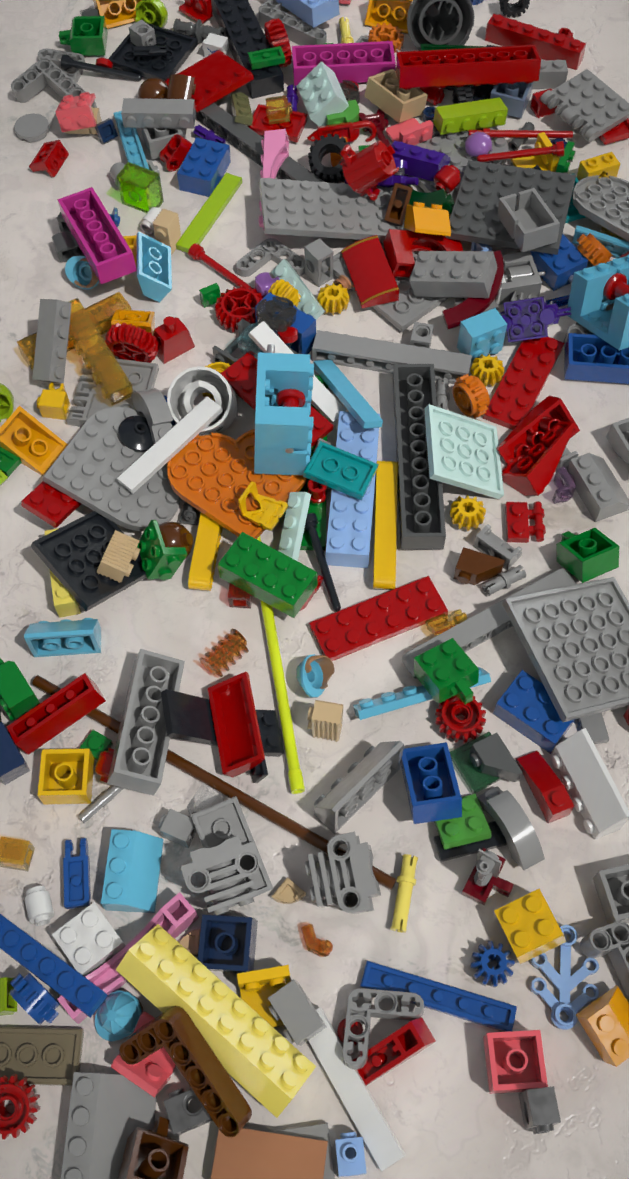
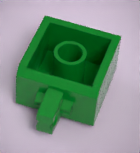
[59,16,108,56]
[556,528,619,583]
[414,638,479,704]
[0,658,40,721]

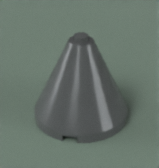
[407,0,474,50]

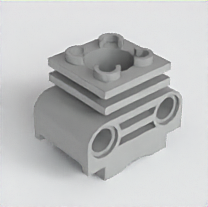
[305,832,381,914]
[180,835,260,916]

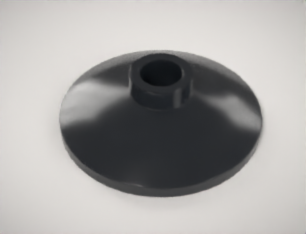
[118,416,154,452]

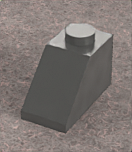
[469,732,522,782]

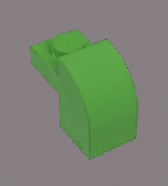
[326,99,359,126]

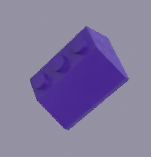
[391,141,451,182]

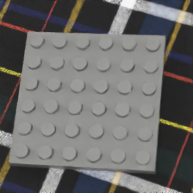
[502,577,629,722]

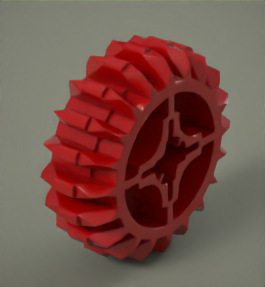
[264,18,292,68]
[215,285,263,332]
[105,323,159,363]

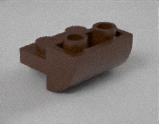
[166,74,196,99]

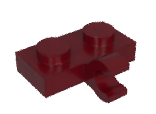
[462,848,514,905]

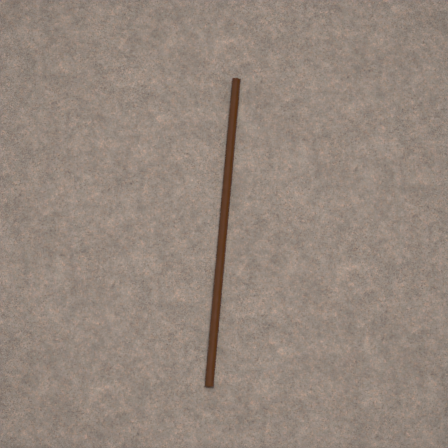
[32,675,397,890]

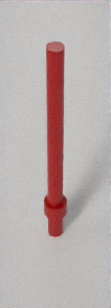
[468,128,573,138]

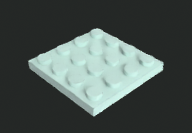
[424,404,504,499]

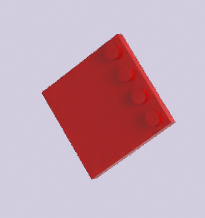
[165,50,254,112]

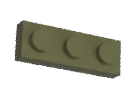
[230,92,253,126]

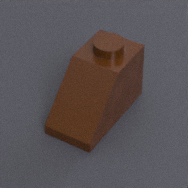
[384,183,413,226]
[453,547,505,585]

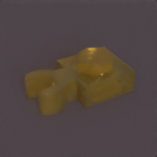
[425,609,467,635]

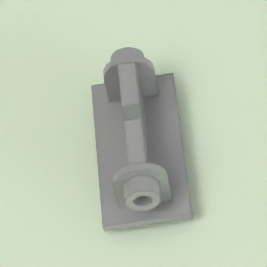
[474,849,502,886]

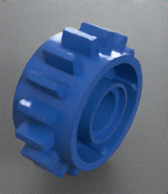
[9,972,60,1025]

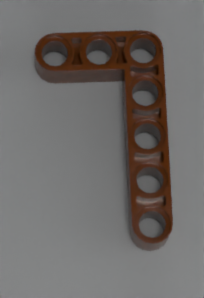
[119,1006,252,1137]

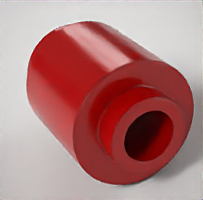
[419,86,445,105]

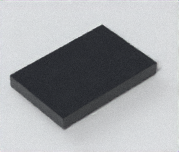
[161,689,218,746]

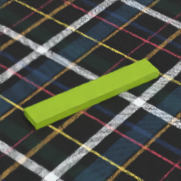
[176,173,242,253]

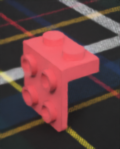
[55,92,96,132]
[386,118,434,145]

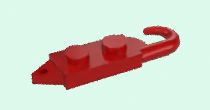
[307,120,377,142]

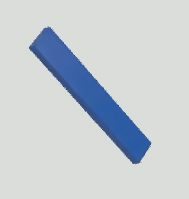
[360,961,517,1032]

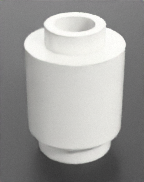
[140,207,161,235]
[25,886,54,926]

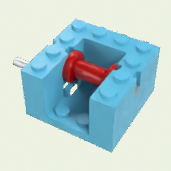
[566,254,629,351]
[254,344,314,475]

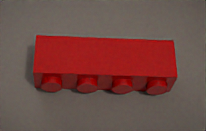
[7,673,106,755]

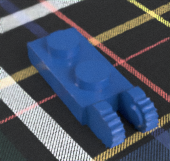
[63,838,91,909]

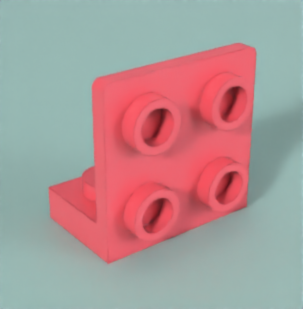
[111,1012,176,1098]

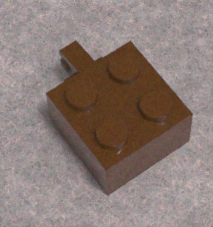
[118,1117,189,1179]

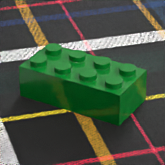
[218,532,318,618]

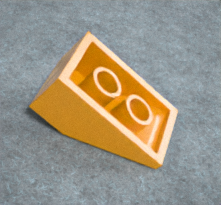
[0,406,68,476]

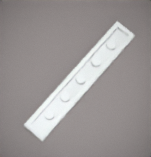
[248,321,346,423]
[117,396,223,494]
[308,1007,406,1172]

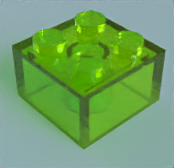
[117,162,164,213]

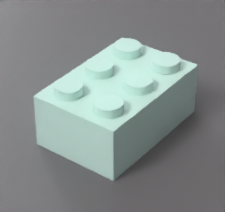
[297,61,349,126]

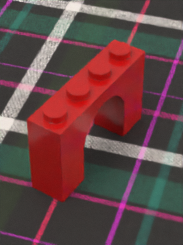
[384,229,463,278]

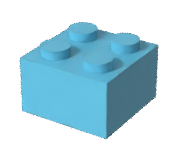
[457,308,507,362]

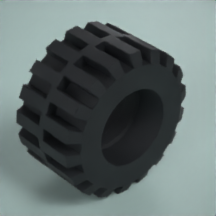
[308,134,352,183]

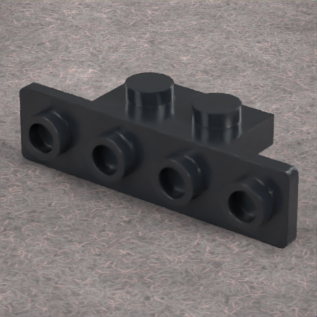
[249,694,284,783]

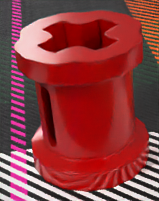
[308,480,327,504]

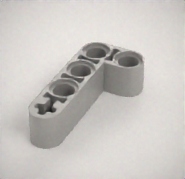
[580,921,629,1000]

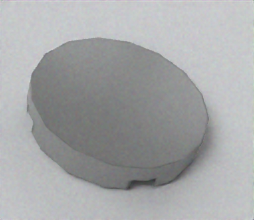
[14,113,50,142]

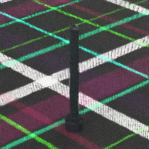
[61,54,142,81]
[305,513,341,612]

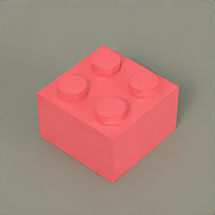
[483,1030,548,1094]

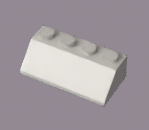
[551,728,629,840]

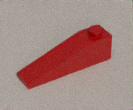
[496,396,580,464]
[502,421,576,496]

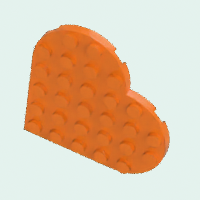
[167,429,308,539]

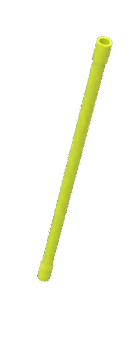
[257,536,305,794]

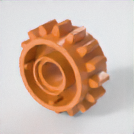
[576,233,613,266]
[452,374,490,418]

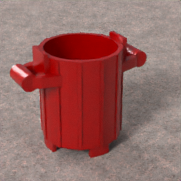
[340,140,399,201]

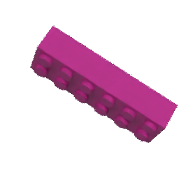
[292,41,396,86]
[57,187,137,284]

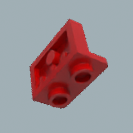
[179,0,213,23]
[29,140,69,177]

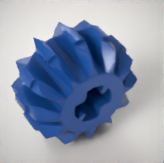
[470,941,515,988]

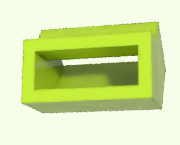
[0,977,17,1016]

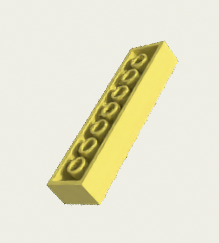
[116,924,316,1118]

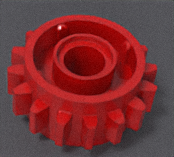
[435,695,486,743]
[0,1074,40,1140]

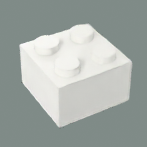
[52,902,125,977]

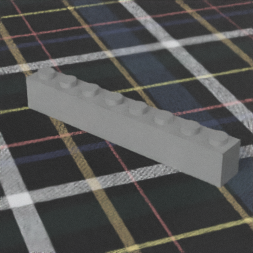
[312,330,472,384]

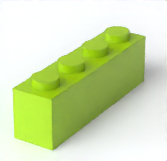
[433,97,508,135]

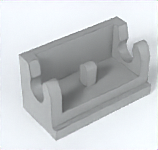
[473,524,522,571]

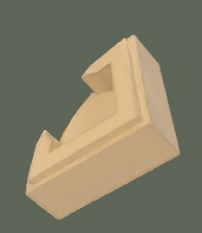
[271,877,306,904]
[179,929,201,957]

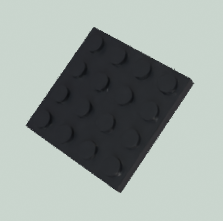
[108,22,198,82]
[31,511,147,611]

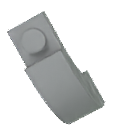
[131,388,173,444]
[477,786,545,870]

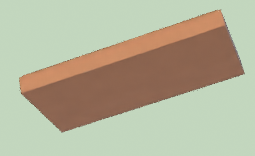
[211,1128,328,1179]

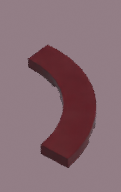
[442,250,504,330]

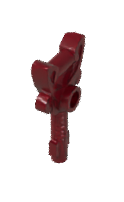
[359,109,390,147]

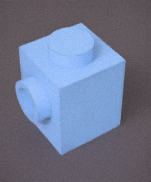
[335,1132,367,1177]

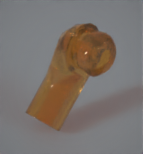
[301,924,333,957]

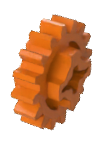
[368,22,404,53]

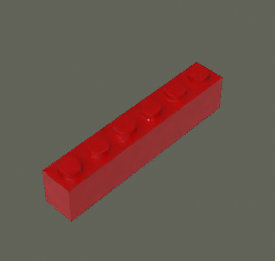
[485,14,586,70]

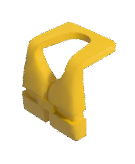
[238,481,288,531]

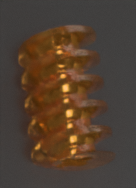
[199,628,249,677]

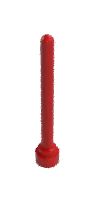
[476,141,564,162]
[188,243,254,290]

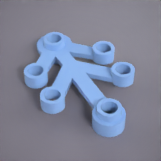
[530,925,599,1030]

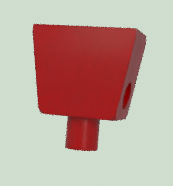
[154,316,195,364]

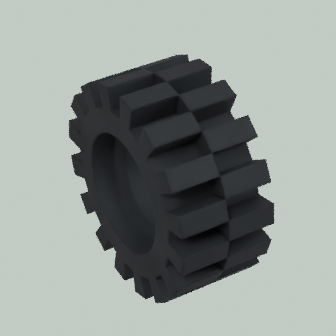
[499,0,530,18]
[452,85,473,104]

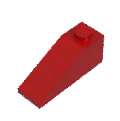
[516,750,574,823]
[352,1017,436,1085]

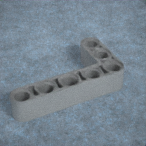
[259,0,327,45]
[11,58,97,108]

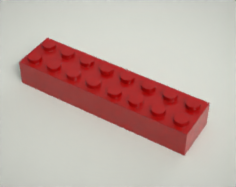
[396,45,541,90]

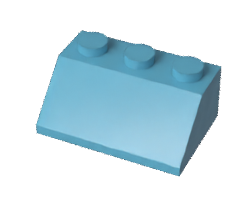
[137,232,172,302]
[24,618,101,657]
[101,829,164,913]

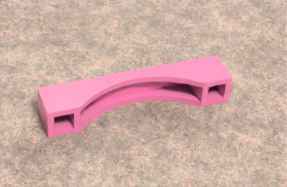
[259,129,289,235]
[57,892,199,1024]

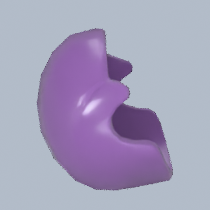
[465,131,492,157]
[255,272,279,298]

